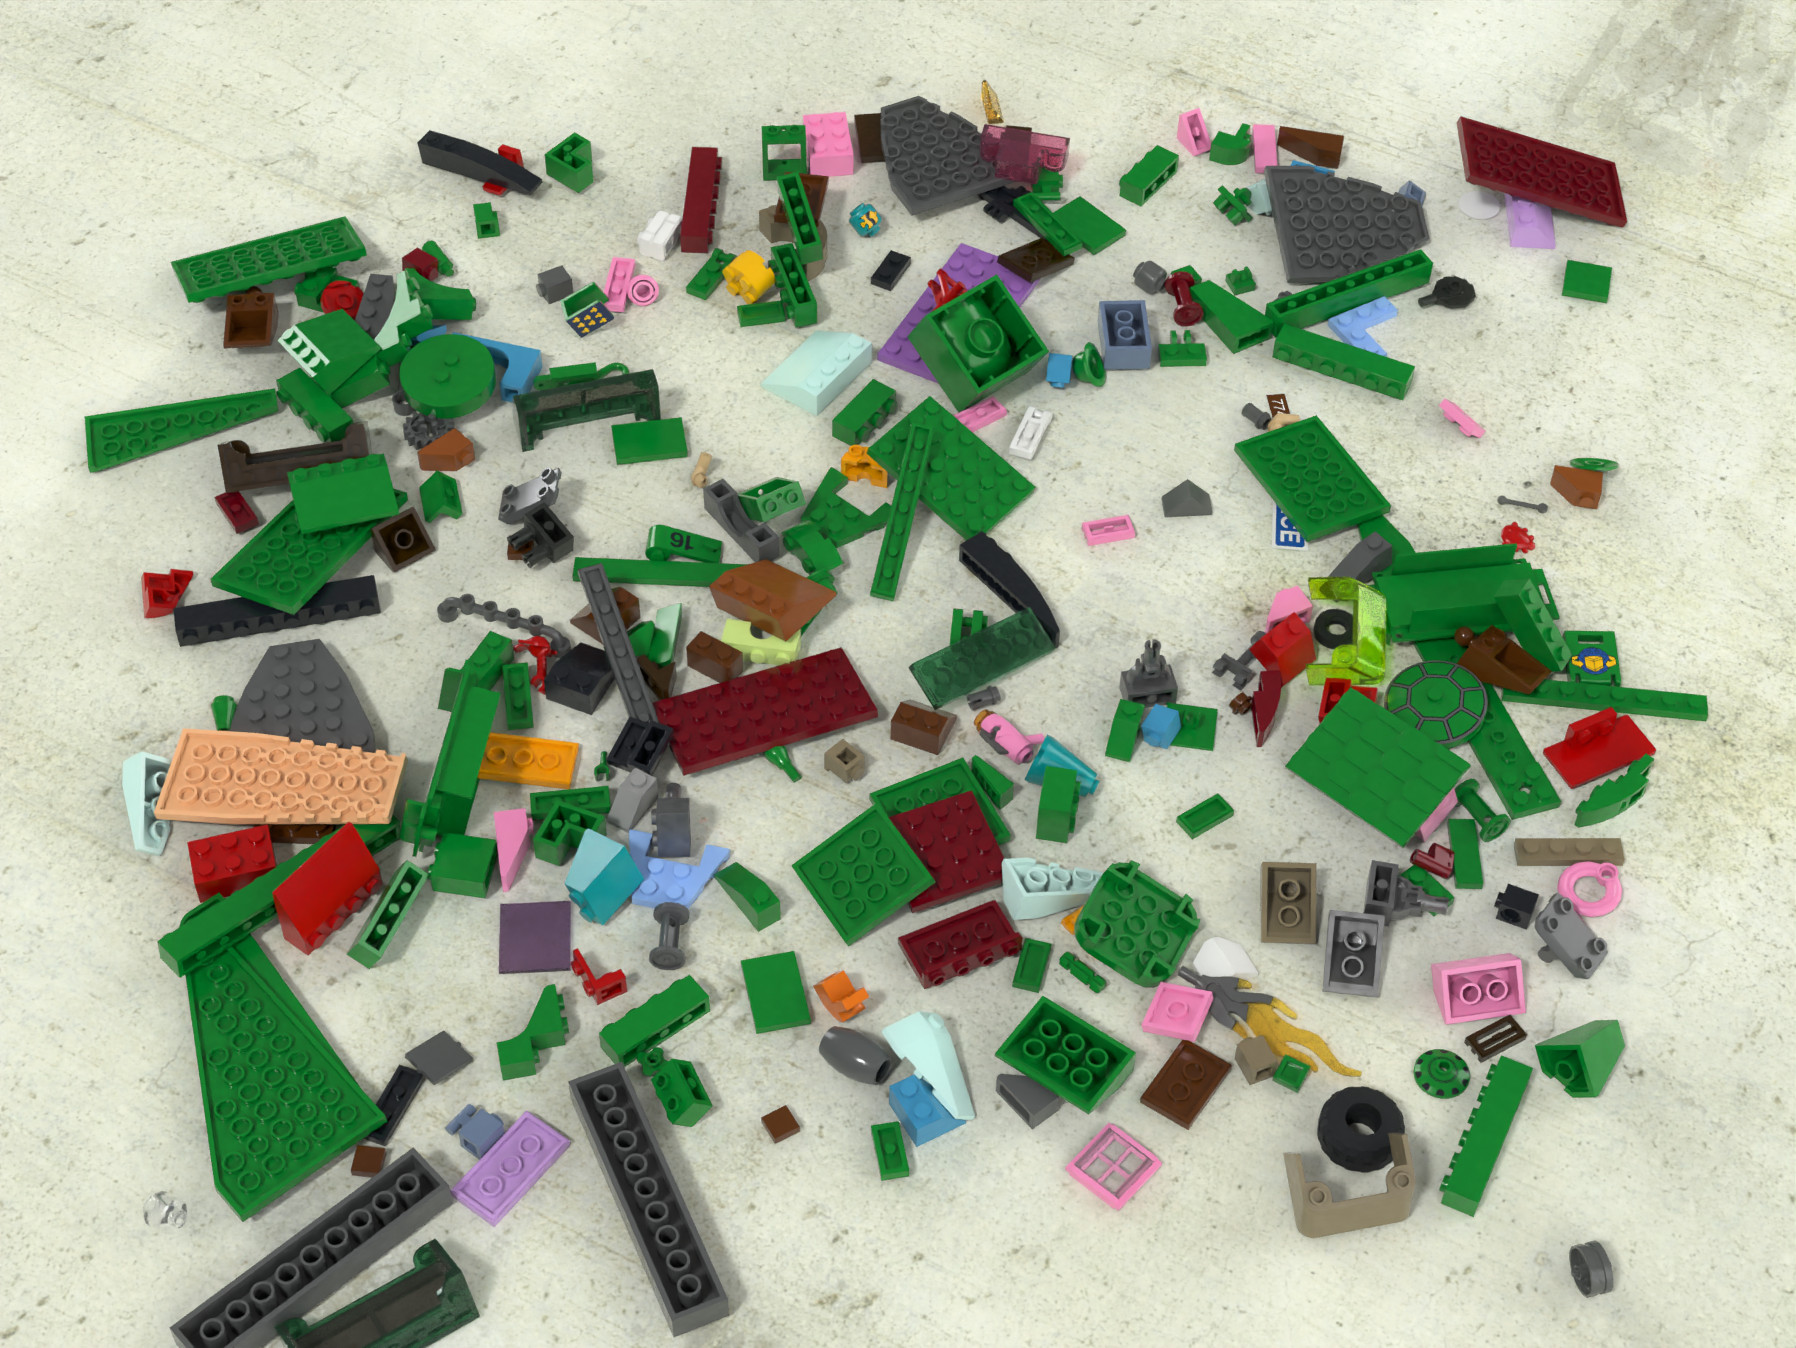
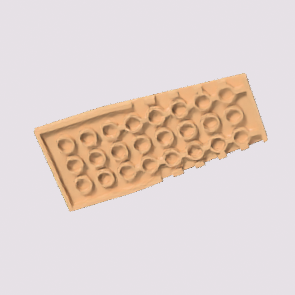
[154,728,408,824]

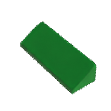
[648,603,682,669]

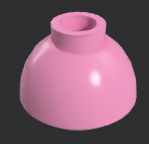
[627,274,659,306]

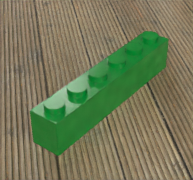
[1272,324,1415,401]
[1439,1055,1533,1217]

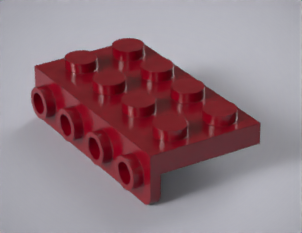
[898,899,1023,989]

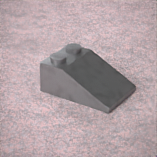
[1322,910,1385,998]

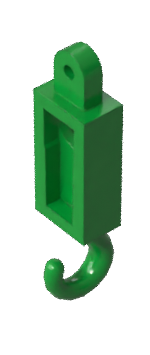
[533,362,629,395]

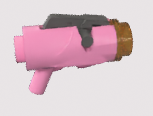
[974,709,1044,764]

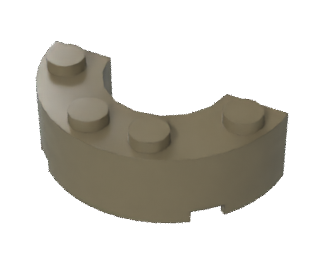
[759,205,828,281]

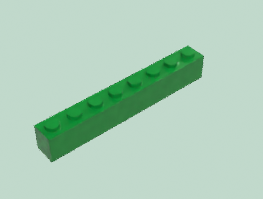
[1265,249,1433,338]

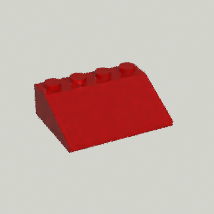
[272,822,383,955]

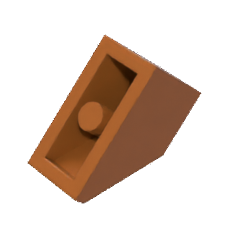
[417,428,475,471]
[1550,465,1603,509]

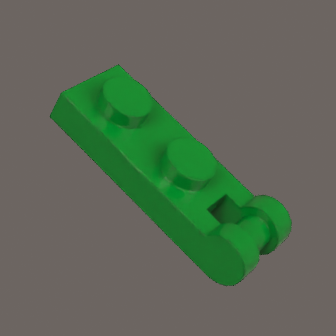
[686,248,737,300]

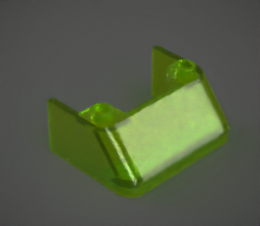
[1306,577,1387,686]

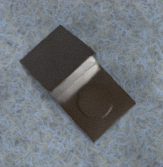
[636,654,677,700]

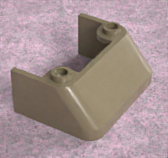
[1283,1132,1416,1238]

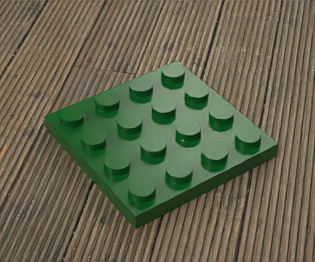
[869,758,1011,846]
[791,803,936,946]

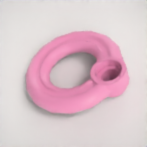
[1557,861,1622,917]

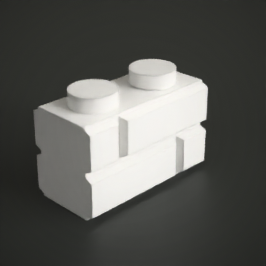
[637,210,682,261]

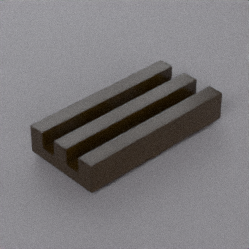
[1464,1014,1527,1063]

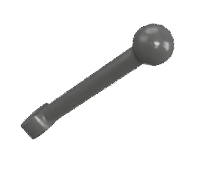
[1497,495,1548,514]

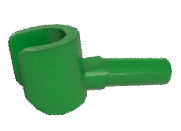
[594,751,610,781]

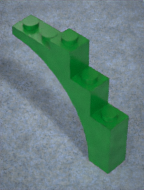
[330,270,433,408]

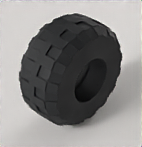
[1317,1086,1405,1173]

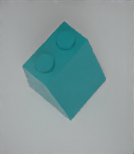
[564,828,644,926]

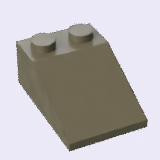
[1260,862,1317,944]

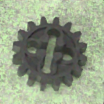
[403,411,455,450]

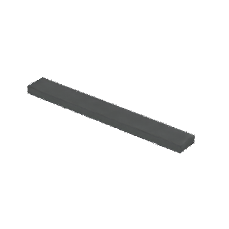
[578,563,659,723]

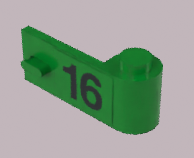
[645,525,722,563]

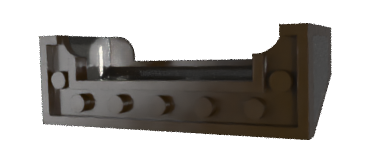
[217,421,372,493]

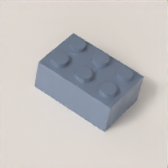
[1098,300,1152,370]

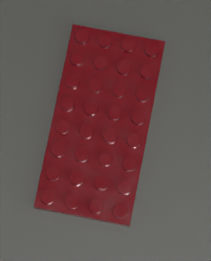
[1456,116,1627,228]
[652,647,878,776]

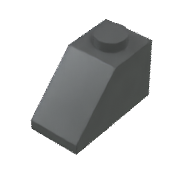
[996,1074,1059,1130]

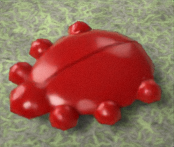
[1501,522,1535,554]

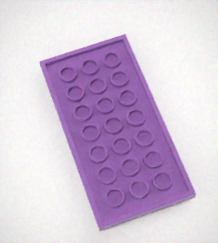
[877,243,1040,384]

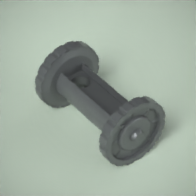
[649,902,690,970]

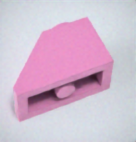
[1265,586,1313,633]

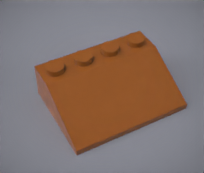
[709,559,836,642]

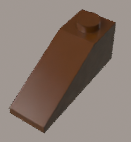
[1277,126,1344,169]

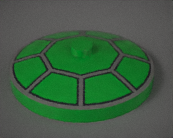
[1384,660,1487,749]

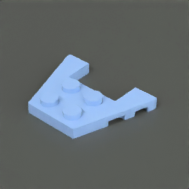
[629,829,730,909]

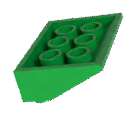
[277,309,381,395]
[287,453,399,534]
[995,996,1136,1115]

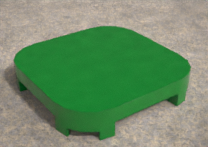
[1074,860,1200,988]

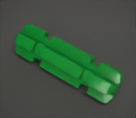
[1059,951,1106,993]

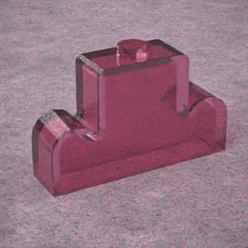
[980,124,1070,184]

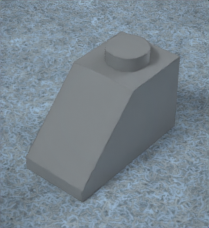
[607,768,658,833]

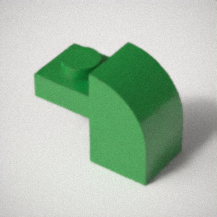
[1209,123,1252,165]

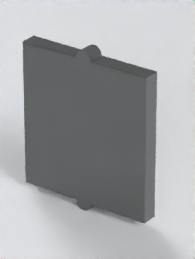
[405,1030,473,1085]

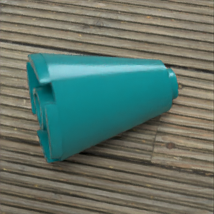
[1024,734,1100,797]

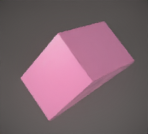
[1177,108,1211,156]

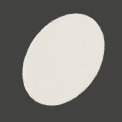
[1458,191,1500,219]

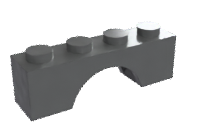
[703,478,780,562]

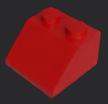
[1249,612,1316,688]

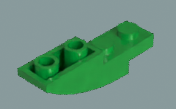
[1574,754,1654,828]

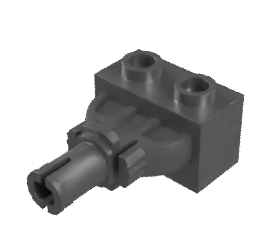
[1119,639,1178,708]
[651,783,691,857]
[1363,860,1449,926]

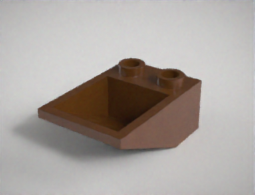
[223,286,279,349]
[1454,625,1552,694]

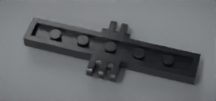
[977,186,1049,242]

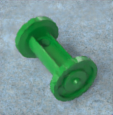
[1454,779,1511,842]

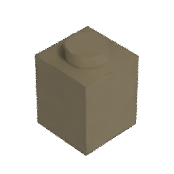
[1234,1035,1278,1085]

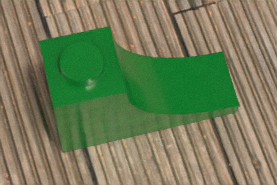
[405,268,476,320]

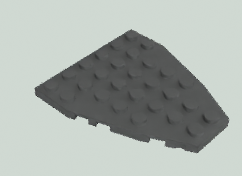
[881,96,1029,216]
[1264,166,1430,283]
[228,639,376,753]

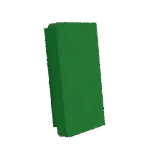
[419,471,462,523]

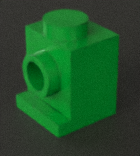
[473,202,500,239]

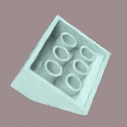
[761,331,872,416]

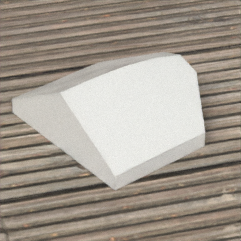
[1192,937,1258,983]

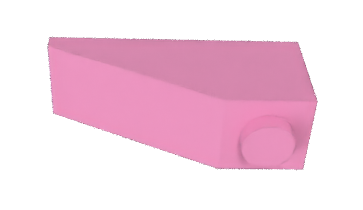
[494,808,534,892]

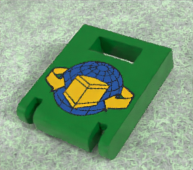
[1562,630,1621,687]

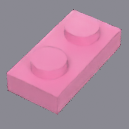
[1439,398,1486,438]

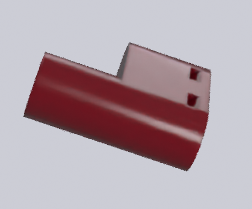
[1410,843,1454,879]

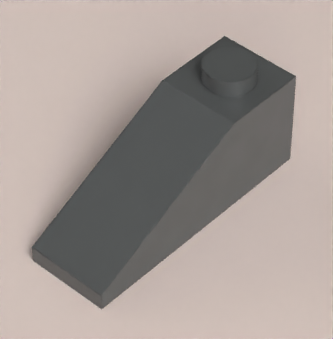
[1320,532,1392,603]

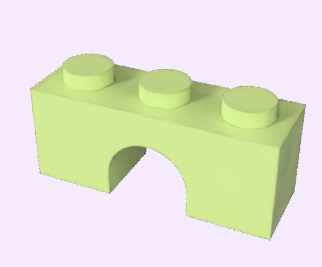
[721,619,801,666]

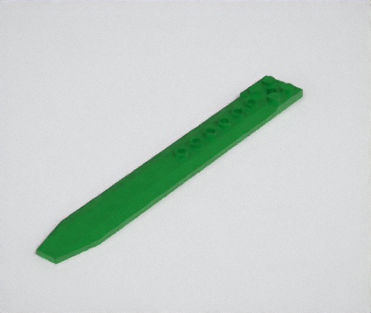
[1357,515,1561,820]

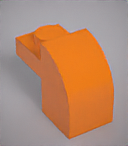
[813,970,869,1022]

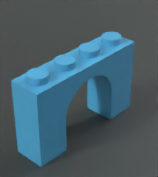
[452,332,543,405]

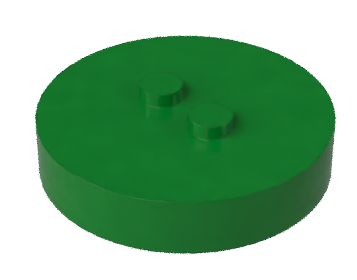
[399,334,496,419]

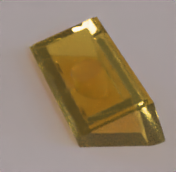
[981,80,1004,124]

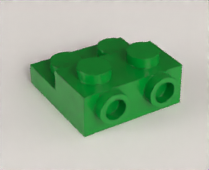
[294,267,359,313]

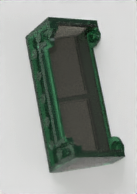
[512,369,661,452]
[274,1238,480,1348]

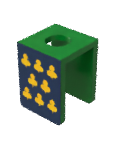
[560,282,614,338]

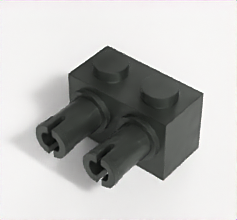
[507,502,574,568]

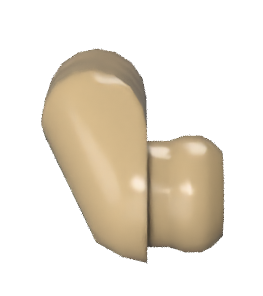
[1268,413,1300,432]

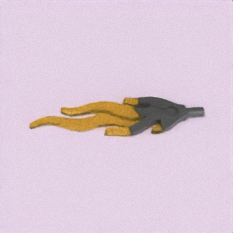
[1178,966,1362,1077]

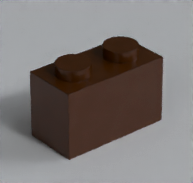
[686,631,743,683]

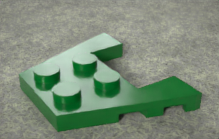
[801,467,891,548]

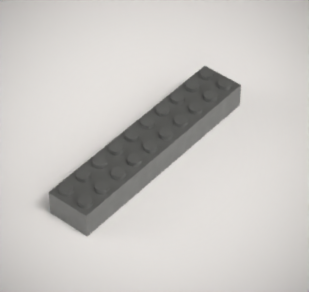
[568,1062,729,1337]
[170,1147,452,1348]

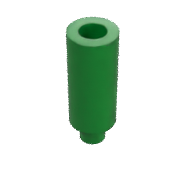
[422,240,454,277]

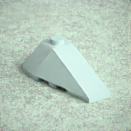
[122,751,172,856]
[1002,858,1104,920]
[881,1011,975,1120]

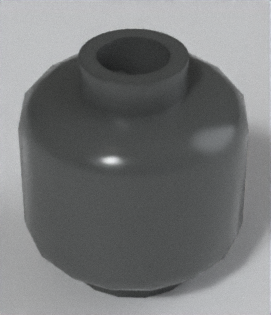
[1133,260,1167,294]

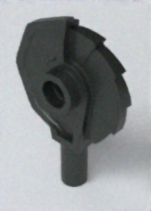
[1418,276,1476,308]

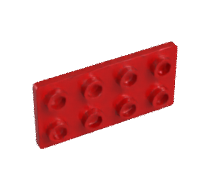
[1543,707,1656,789]

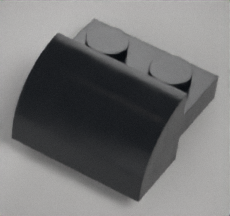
[606,716,674,776]

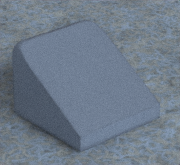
[1398,180,1426,205]

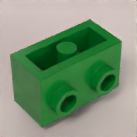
[651,1058,713,1127]

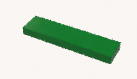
[1013,192,1083,256]

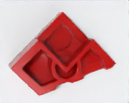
[141,569,194,618]

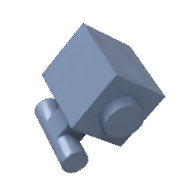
[445,1104,505,1160]

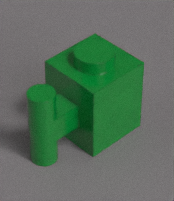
[1031,166,1063,201]

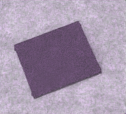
[499,901,571,974]

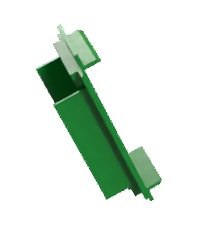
[1360,543,1560,645]
[400,659,501,857]

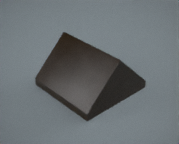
[370,506,436,572]

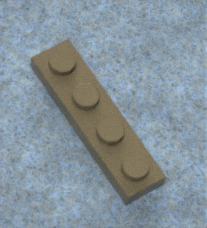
[1514,838,1625,866]

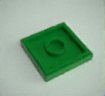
[1562,260,1612,303]

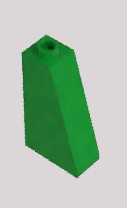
[1190,280,1274,354]

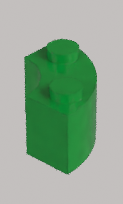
[782,520,844,575]

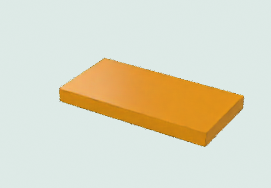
[477,732,579,789]

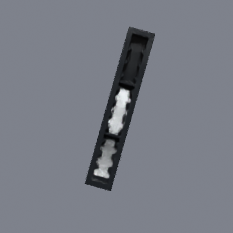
[417,130,543,195]
[959,531,1060,649]

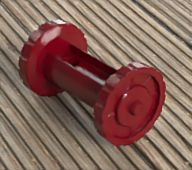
[1164,271,1204,327]

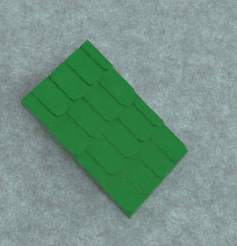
[1285,687,1471,848]

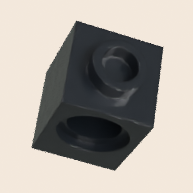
[1494,884,1539,930]

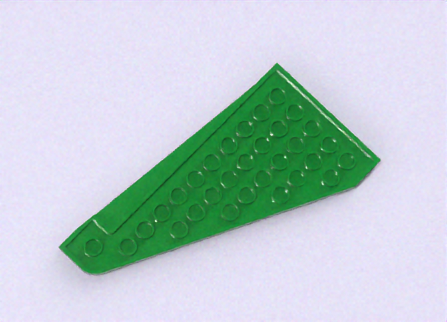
[179,893,387,1222]

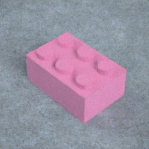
[803,112,853,177]

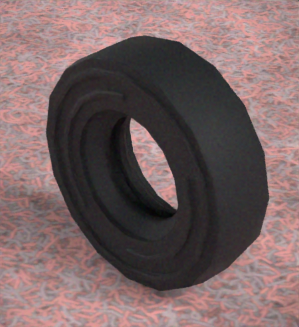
[1313,609,1359,650]

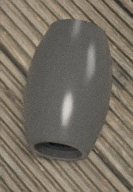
[819,1026,892,1085]

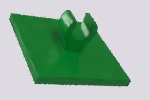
[1167,702,1218,751]

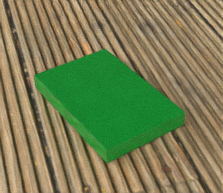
[1053,196,1126,255]
[611,417,688,465]
[741,951,811,1034]

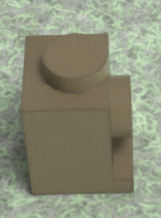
[824,739,865,783]

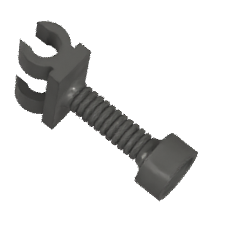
[1212,631,1267,690]

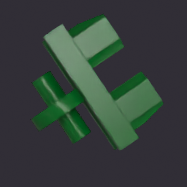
[1213,185,1253,226]

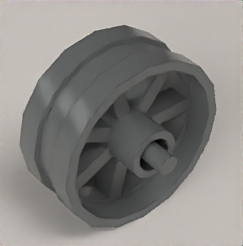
[1569,1240,1613,1298]

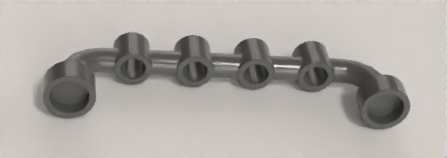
[437,594,571,658]

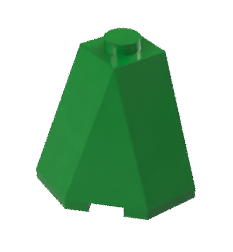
[1535,1020,1625,1098]

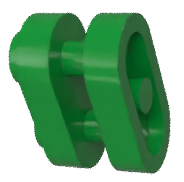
[949,608,988,655]

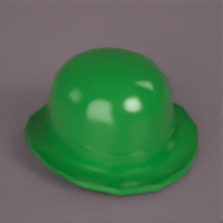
[1072,342,1106,387]

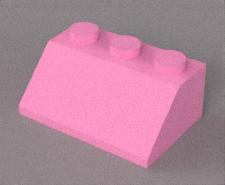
[1431,953,1526,1025]

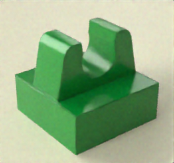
[1225,266,1256,296]

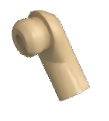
[691,452,712,488]

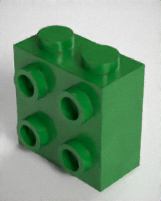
[428,833,498,898]

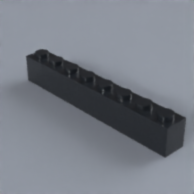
[173,575,381,647]

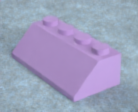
[1504,193,1556,249]

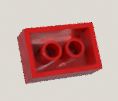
[187,824,277,903]

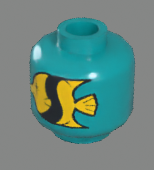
[849,203,882,237]

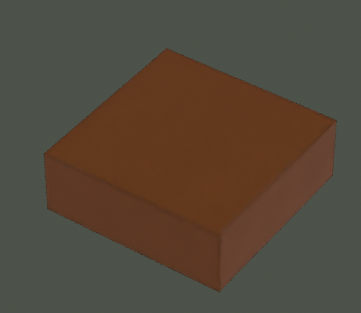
[761,1105,800,1144]
[351,1145,386,1178]

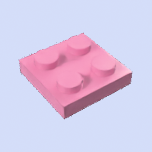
[1142,982,1214,1042]

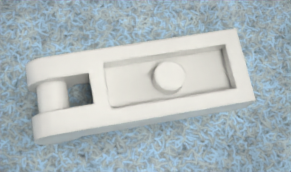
[1009,406,1052,460]

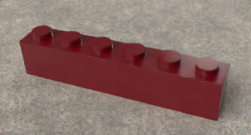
[680,147,722,253]

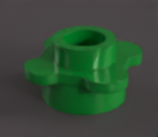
[637,1047,668,1077]

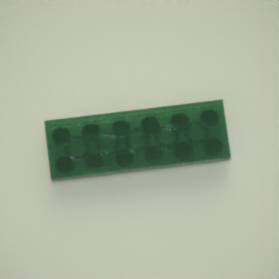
[909,607,1056,710]

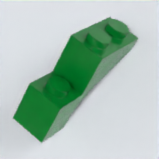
[496,984,569,1081]

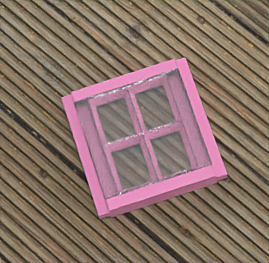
[1065,1123,1162,1211]

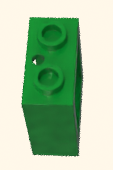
[761,125,807,181]
[737,477,806,522]

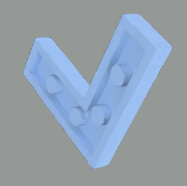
[1328,296,1398,357]

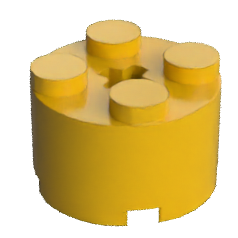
[722,250,775,304]

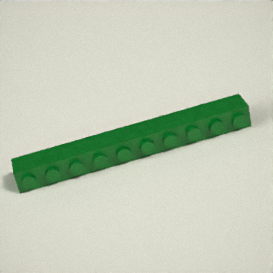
[157,815,401,978]

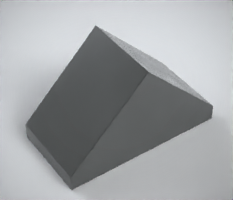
[1161,479,1213,517]

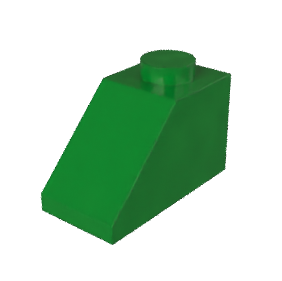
[1105,699,1145,762]

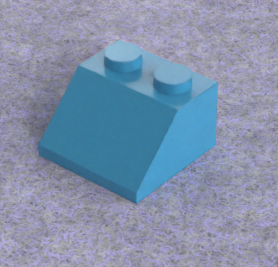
[889,1075,966,1147]

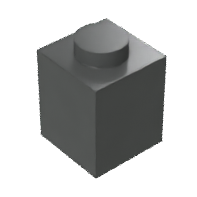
[536,265,573,304]

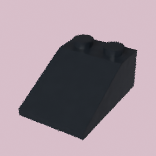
[544,642,615,715]

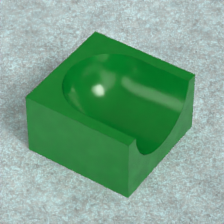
[907,274,1049,413]

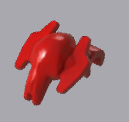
[513,636,558,695]

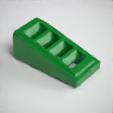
[971,755,1014,810]

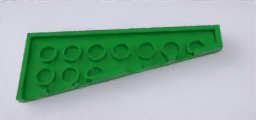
[84,388,279,473]

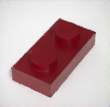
[214,491,259,534]

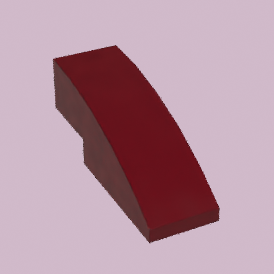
[1251,671,1282,747]

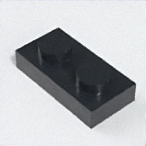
[871,250,911,291]

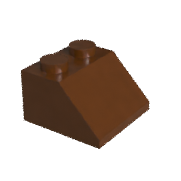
[570,587,641,644]
[890,699,957,755]

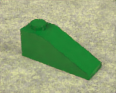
[714,862,781,932]

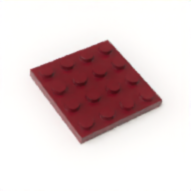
[888,790,1005,913]

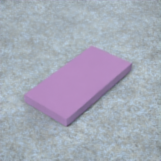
[450,1110,570,1227]

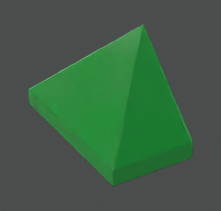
[604,620,655,658]

